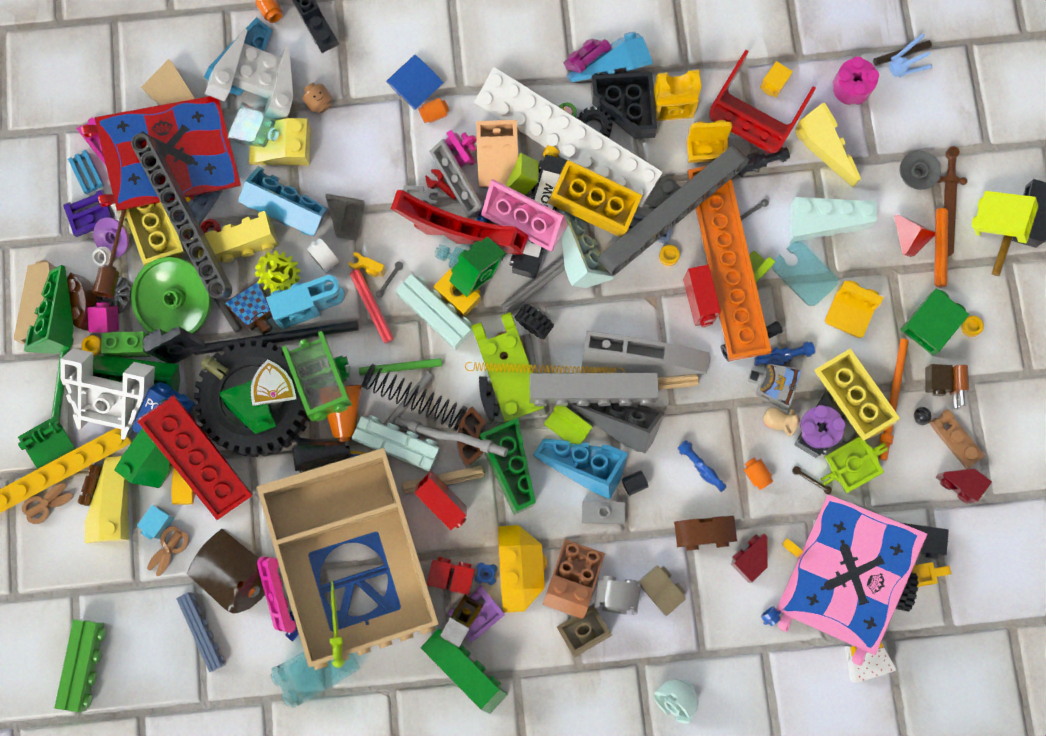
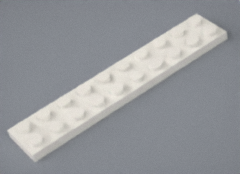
[474,67,664,207]

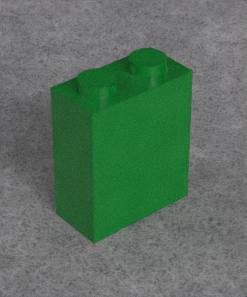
[900,288,970,356]

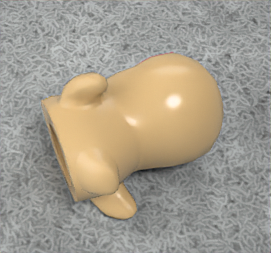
[763,407,800,437]

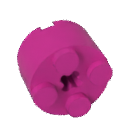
[833,56,879,105]

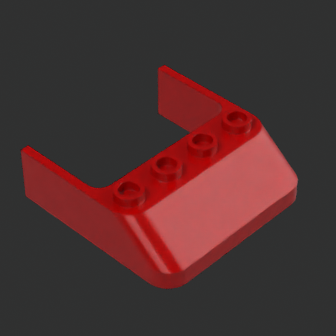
[709,49,816,153]

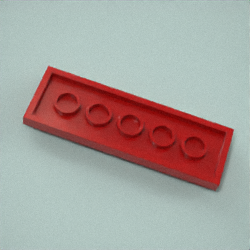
[137,395,252,520]

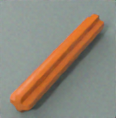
[934,208,948,287]

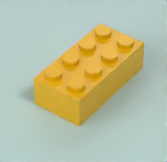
[547,160,643,238]

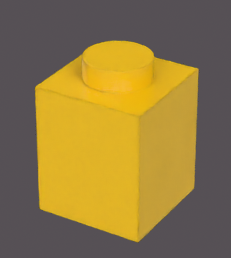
[760,61,793,98]

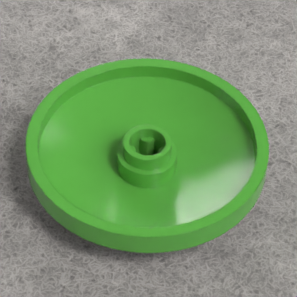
[131,257,213,335]

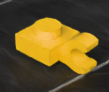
[348,252,387,278]
[912,562,952,587]

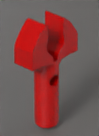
[425,169,457,200]

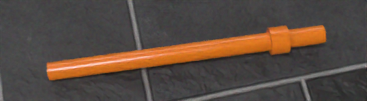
[879,339,909,461]

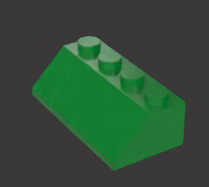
[93,355,180,392]

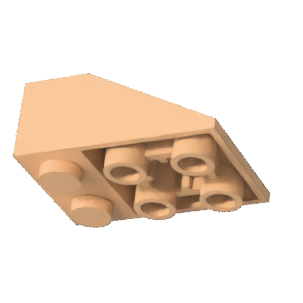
[476,120,518,187]

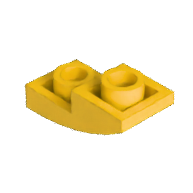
[171,468,196,505]

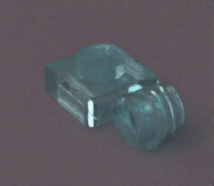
[434,245,464,268]

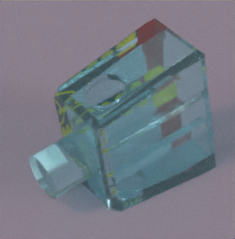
[228,102,278,148]

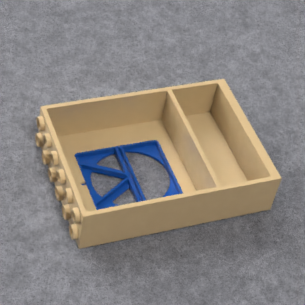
[256,448,438,670]

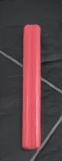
[350,269,394,343]

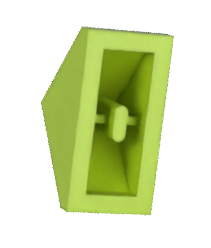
[506,153,538,195]

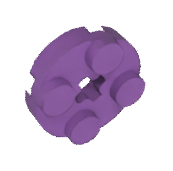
[800,405,845,449]

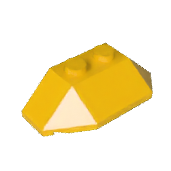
[498,525,545,613]

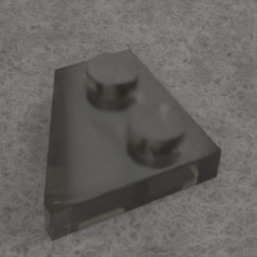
[325,194,365,241]

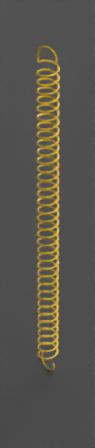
[465,362,625,373]

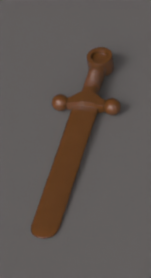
[937,146,968,256]

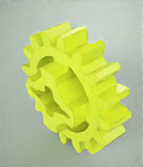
[255,250,301,293]

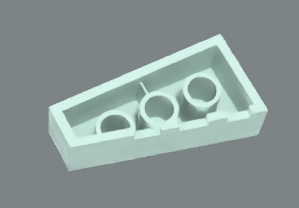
[789,197,877,244]

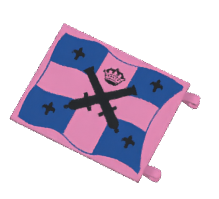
[777,494,928,666]

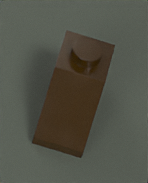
[440,595,483,647]

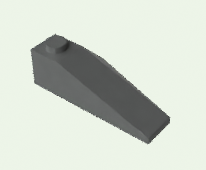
[571,403,664,453]

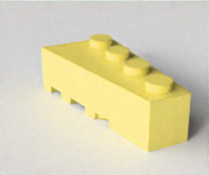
[191,211,279,268]

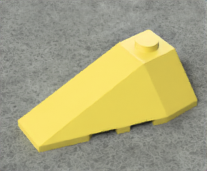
[795,102,861,187]
[85,456,129,543]

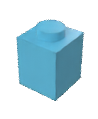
[137,505,175,540]

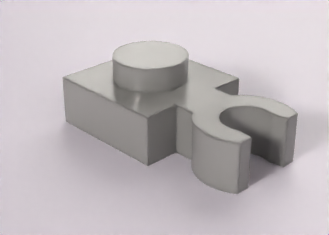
[403,185,438,206]

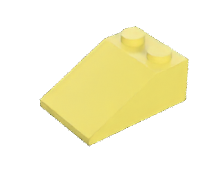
[249,118,311,166]

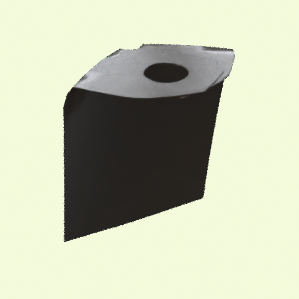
[187,529,265,614]

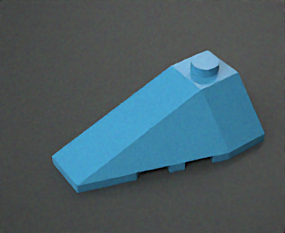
[204,17,272,95]
[567,32,653,82]
[533,438,628,499]

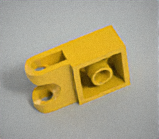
[654,70,702,121]

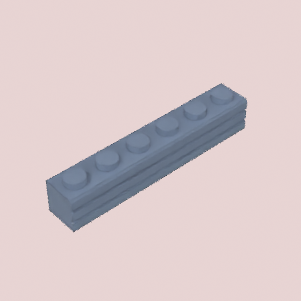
[176,592,225,672]

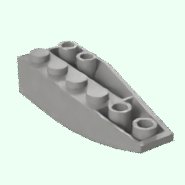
[581,331,709,378]

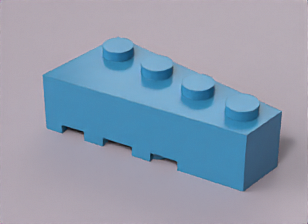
[238,166,327,237]

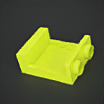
[972,191,1039,243]

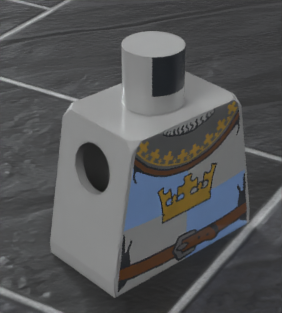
[747,364,801,410]

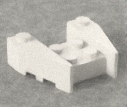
[205,29,293,121]
[61,348,155,439]

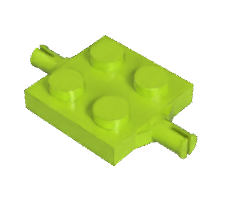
[820,437,888,493]

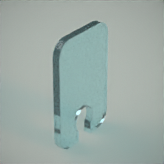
[772,241,838,306]

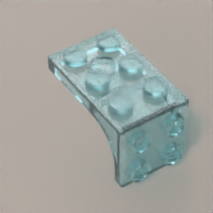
[271,652,361,708]

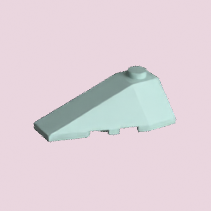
[558,208,616,288]

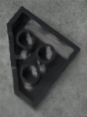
[591,72,657,139]

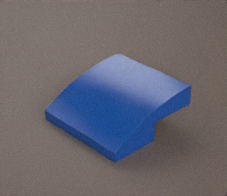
[386,54,444,110]

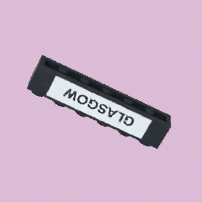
[509,155,567,279]

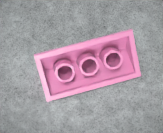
[481,179,568,251]

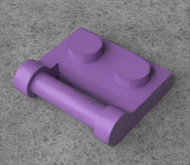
[447,585,505,643]

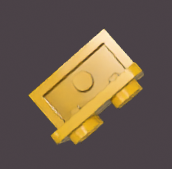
[686,120,732,163]
[824,280,884,338]

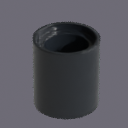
[621,470,649,496]

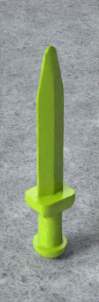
[330,580,345,668]

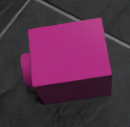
[87,302,119,333]

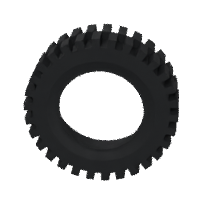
[193,340,314,457]

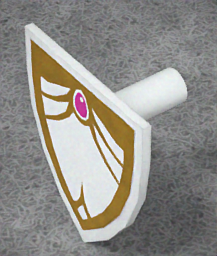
[251,360,296,406]

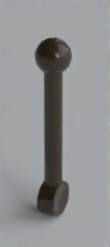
[792,466,832,494]

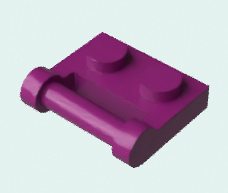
[563,39,612,73]

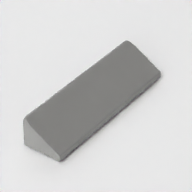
[429,139,483,218]

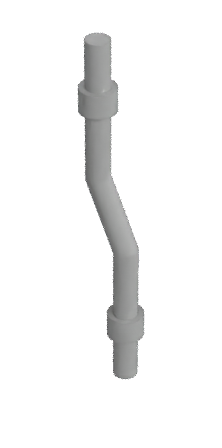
[395,417,508,457]

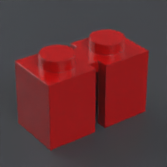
[426,557,475,595]

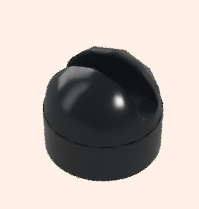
[914,407,932,425]

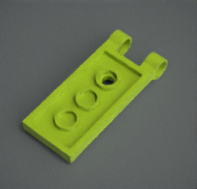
[471,312,545,422]

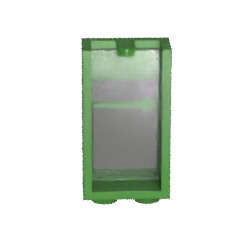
[282,331,352,421]

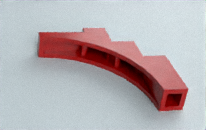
[390,190,529,254]

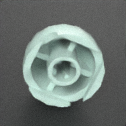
[654,679,699,724]

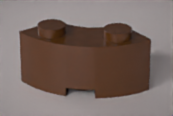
[67,272,98,331]
[457,406,486,468]
[674,516,737,551]

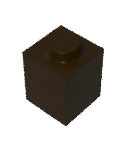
[925,364,953,396]

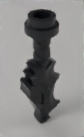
[737,147,790,178]

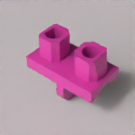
[445,130,477,167]

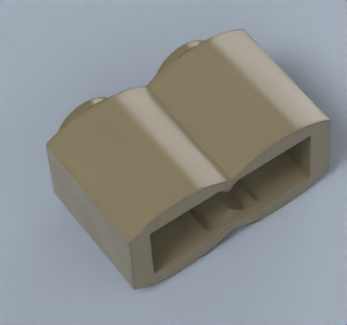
[638,565,686,616]

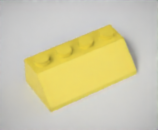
[125,202,184,266]
[814,348,900,441]

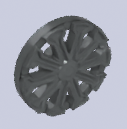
[96,276,132,314]

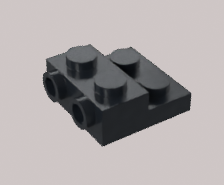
[143,327,206,364]

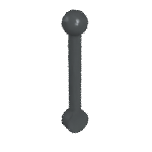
[740,199,769,220]
[376,262,403,298]

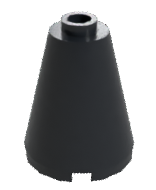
[292,437,351,473]

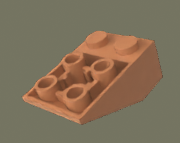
[542,539,605,619]

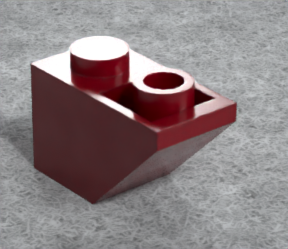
[935,468,992,504]
[731,534,768,583]

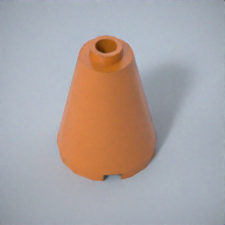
[319,385,362,442]

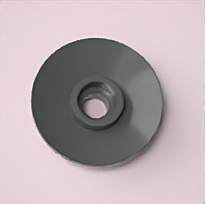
[899,151,941,190]

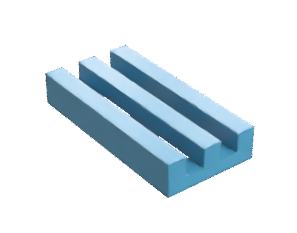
[68,150,104,195]

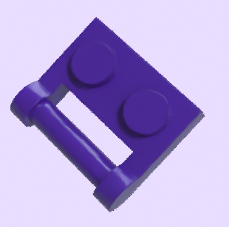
[63,189,113,237]

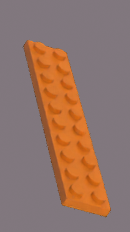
[687,166,771,361]

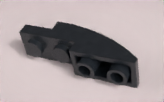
[292,0,339,53]

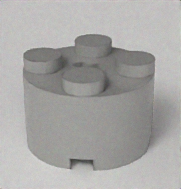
[594,576,641,615]

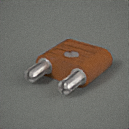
[949,365,969,409]

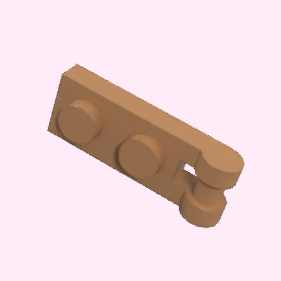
[929,409,985,469]

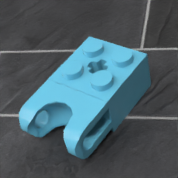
[266,275,345,330]

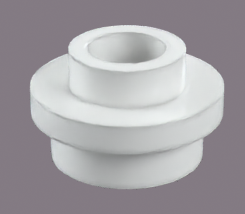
[92,247,111,267]

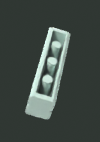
[395,274,473,350]
[352,415,441,472]

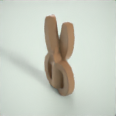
[22,483,74,524]
[147,526,189,576]

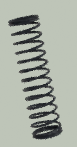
[361,364,467,432]

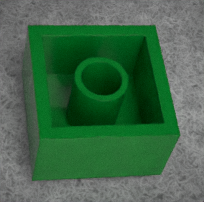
[449,237,506,297]

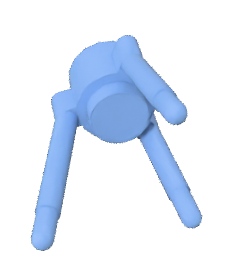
[888,34,932,78]

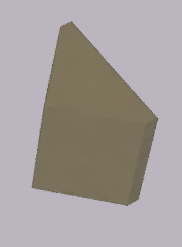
[557,605,612,658]

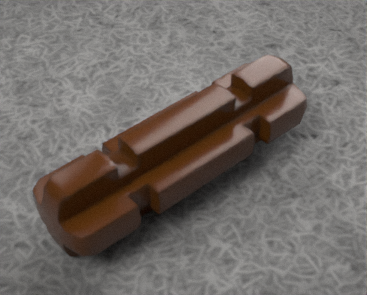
[78,464,102,506]

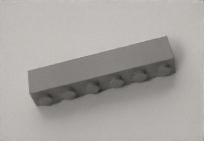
[529,373,659,406]

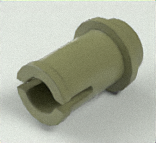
[200,355,229,380]

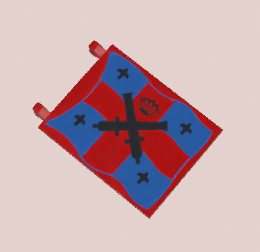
[81,96,241,211]

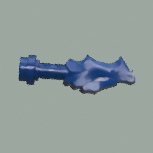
[754,341,815,366]
[677,440,727,492]

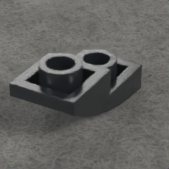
[479,376,499,422]

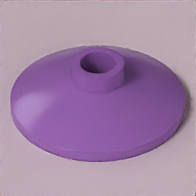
[93,217,129,258]

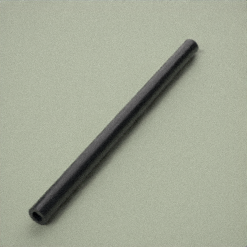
[194,320,359,355]

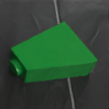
[219,380,276,434]

